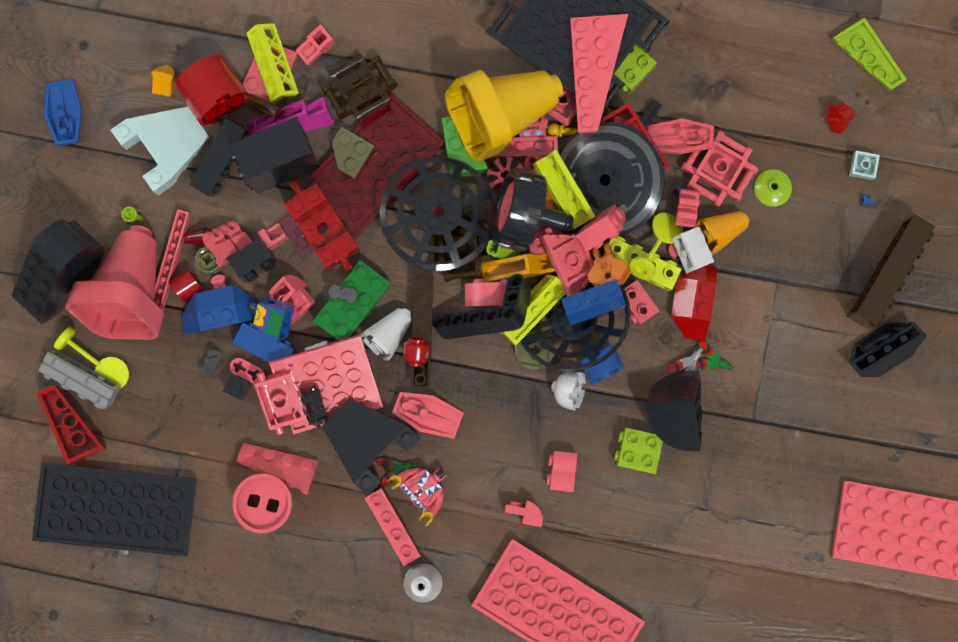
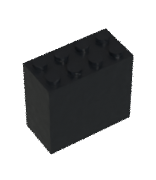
[230,117,320,194]

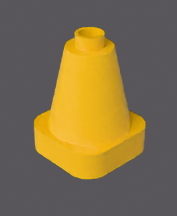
[445,70,563,162]

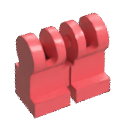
[202,221,252,268]

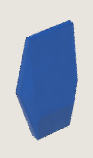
[44,79,82,147]

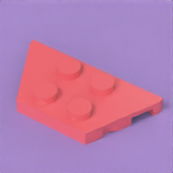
[540,235,594,297]

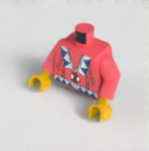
[387,467,447,526]

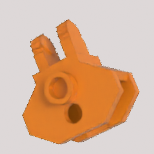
[588,243,631,287]

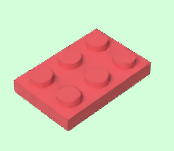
[243,46,298,106]

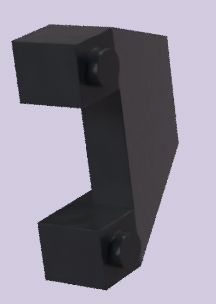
[323,398,421,496]

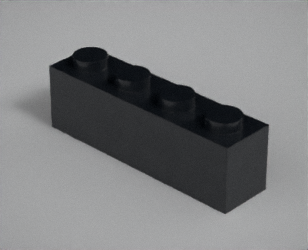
[189,118,251,197]

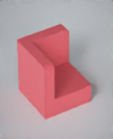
[258,223,289,251]

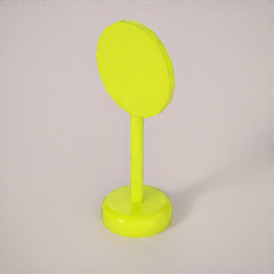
[629,213,683,280]
[53,326,129,389]

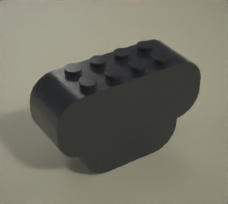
[12,219,105,324]

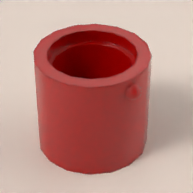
[169,268,202,302]

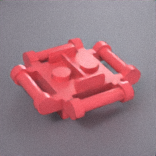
[680,130,759,207]

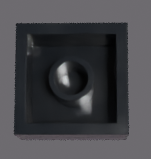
[227,238,277,283]

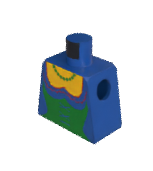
[248,298,295,343]

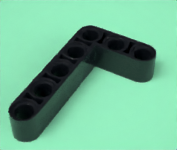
[432,274,531,339]

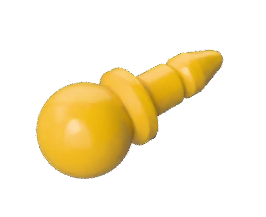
[547,123,578,138]

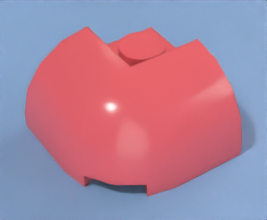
[269,275,315,325]

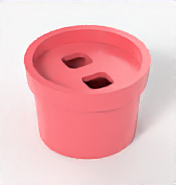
[233,474,292,533]

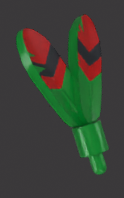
[695,342,733,370]
[376,458,418,487]

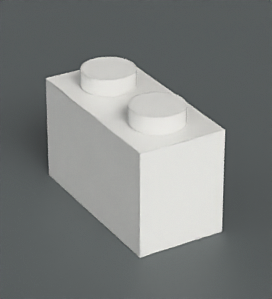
[672,227,714,274]

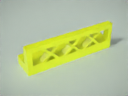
[247,23,298,103]
[533,150,595,231]
[500,274,566,345]

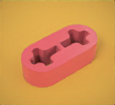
[230,358,265,383]

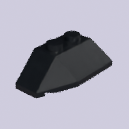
[849,322,926,377]

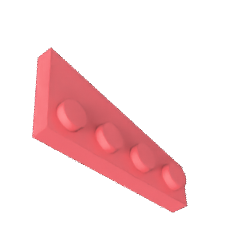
[237,443,318,495]

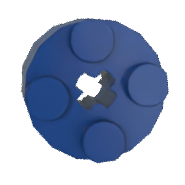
[580,345,625,386]

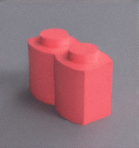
[546,451,577,492]

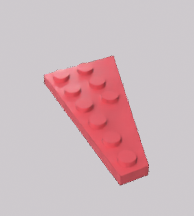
[570,14,628,134]

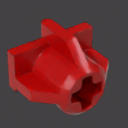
[824,102,855,134]

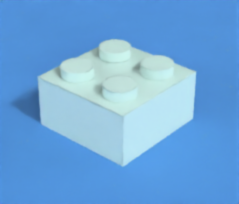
[849,151,880,180]

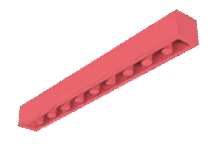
[154,209,191,311]

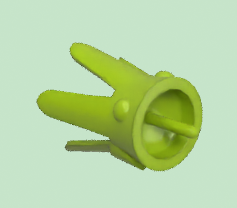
[122,207,144,226]

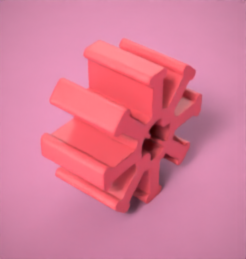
[487,157,523,192]
[675,189,700,228]

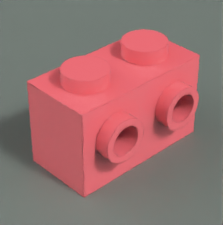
[622,280,659,326]

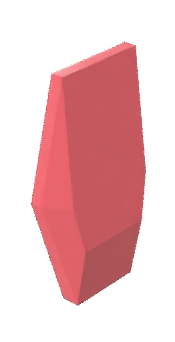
[647,118,715,154]
[392,392,464,439]

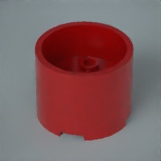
[175,54,248,126]

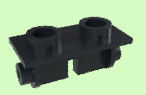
[300,385,328,428]

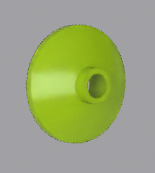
[754,169,792,207]

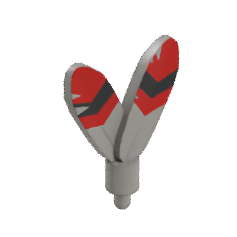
[666,348,703,373]

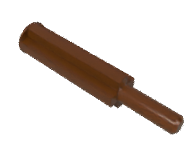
[245,94,282,119]

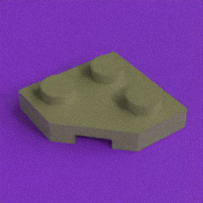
[332,127,375,179]

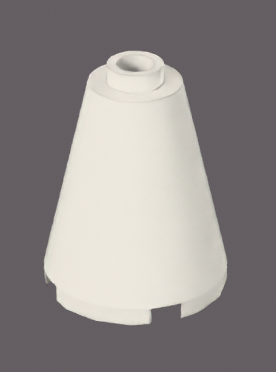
[361,308,412,361]
[404,563,442,603]

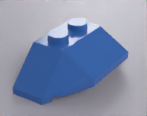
[181,285,257,335]

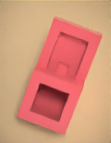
[295,24,334,65]
[504,500,543,527]

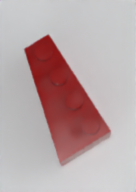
[36,385,106,465]

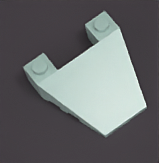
[111,107,210,195]

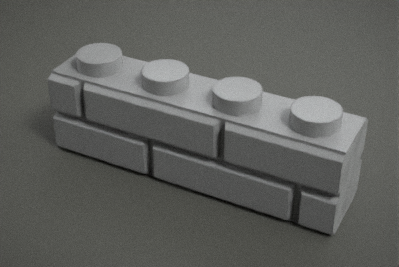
[39,349,121,409]

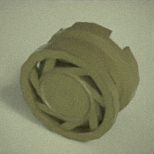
[195,247,223,275]

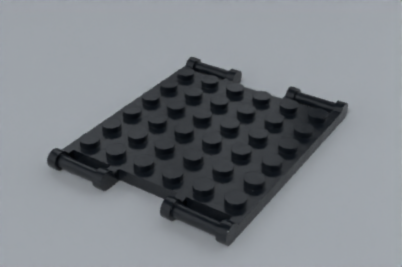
[485,0,670,116]

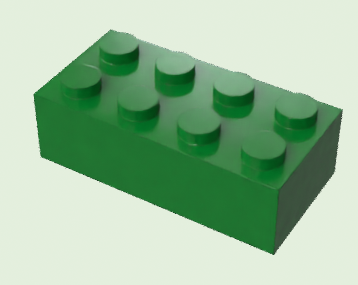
[313,260,392,341]

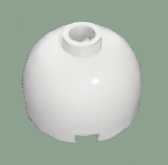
[552,371,586,411]

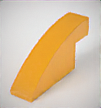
[481,253,556,282]

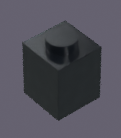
[223,374,252,401]

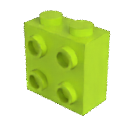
[614,45,657,94]
[614,428,663,474]

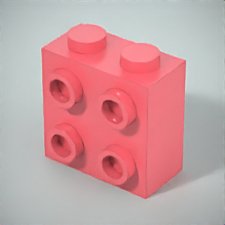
[576,204,626,251]

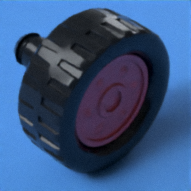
[491,167,574,252]

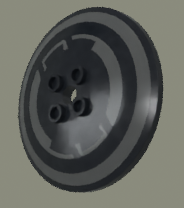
[555,122,665,236]

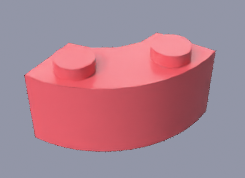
[465,279,508,308]

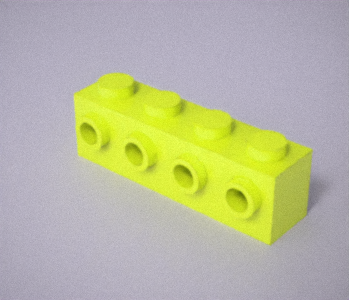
[601,236,681,291]

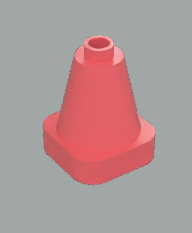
[66,225,164,340]

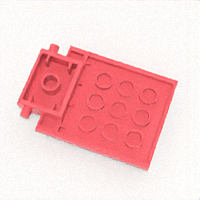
[253,334,383,435]

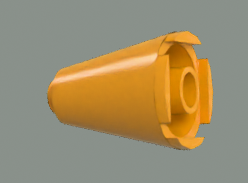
[695,211,749,255]

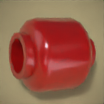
[403,337,429,367]

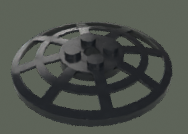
[380,156,496,272]
[520,273,631,371]

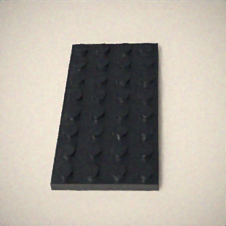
[32,463,197,556]

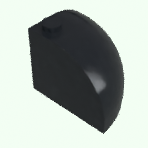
[644,371,702,451]

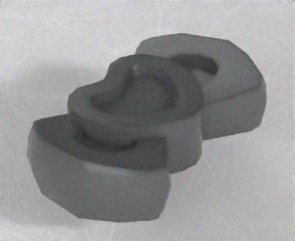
[328,284,357,304]
[199,348,222,376]

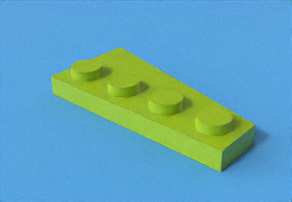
[831,17,907,91]

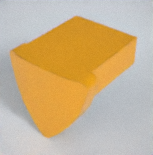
[151,65,175,97]

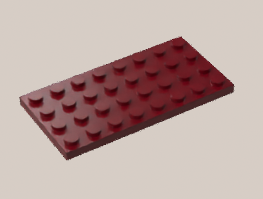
[288,92,445,241]

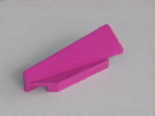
[248,97,334,136]

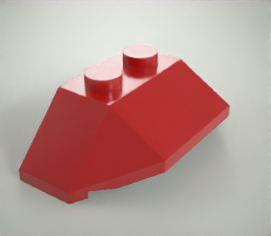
[671,265,717,342]

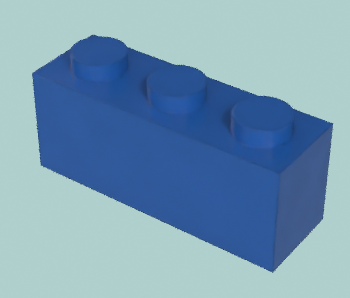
[561,279,626,325]
[232,322,296,362]

